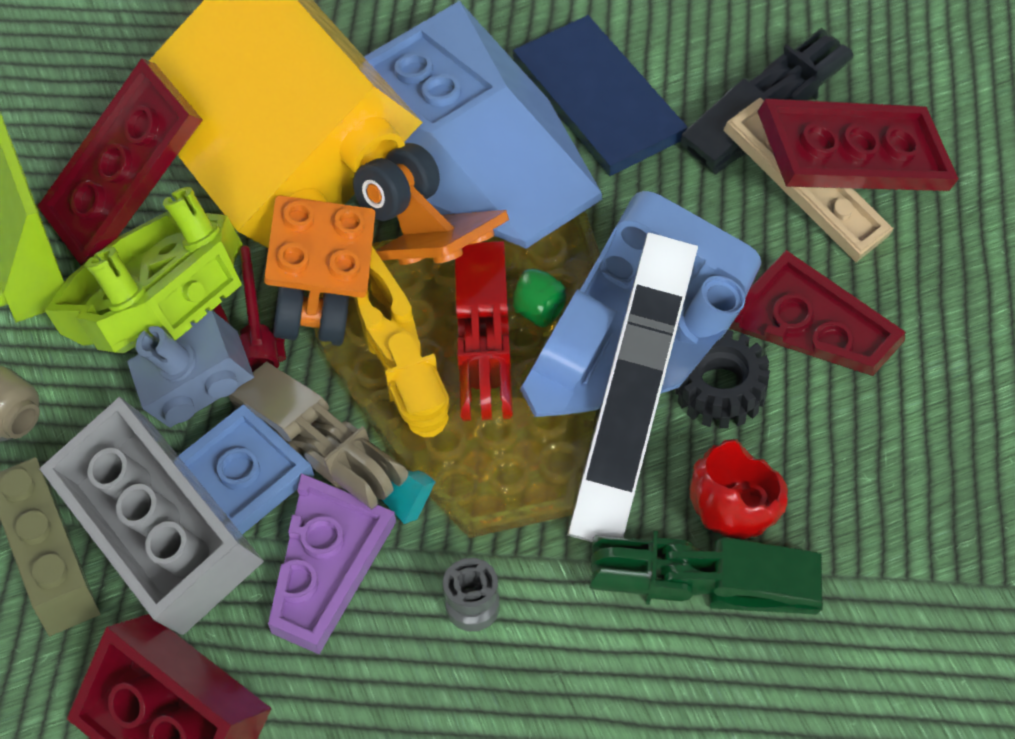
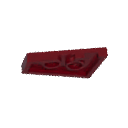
[729,250,906,376]

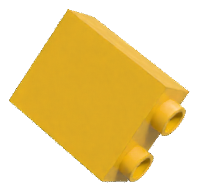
[149,0,423,248]

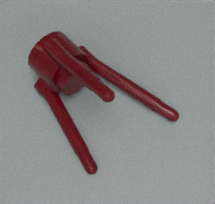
[213,245,286,372]

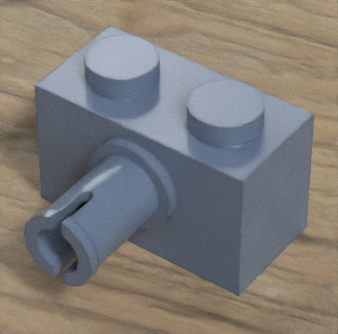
[127,310,254,428]

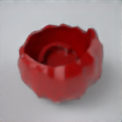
[690,438,788,540]

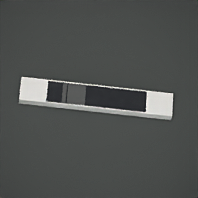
[567,232,698,542]

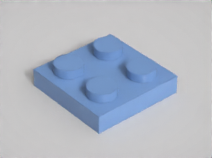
[178,404,314,535]

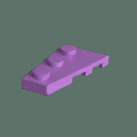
[268,473,396,654]

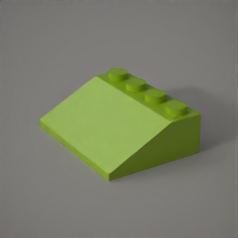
[0,112,64,323]

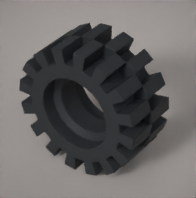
[675,330,770,429]

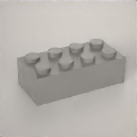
[39,396,264,636]

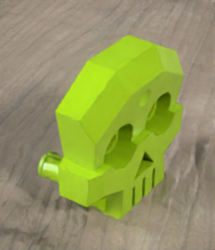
[44,187,244,353]

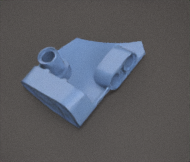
[520,191,761,417]

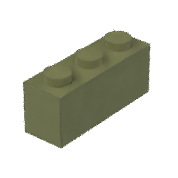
[0,457,101,637]

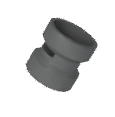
[443,558,500,632]

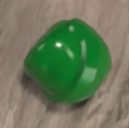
[511,268,567,328]

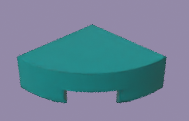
[382,470,436,524]

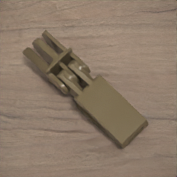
[229,362,408,510]

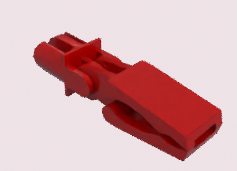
[455,241,513,421]

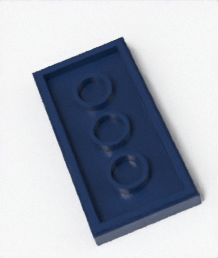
[513,15,688,176]

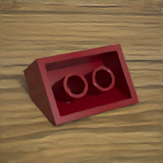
[67,614,272,739]

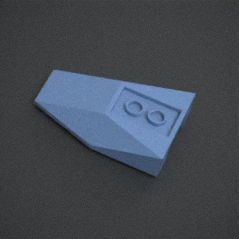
[364,1,602,249]

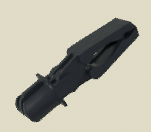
[680,28,854,175]

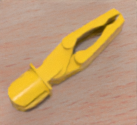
[354,246,450,437]

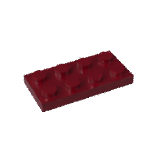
[37,58,203,266]
[757,99,959,191]

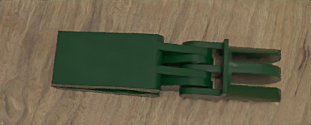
[590,531,823,615]

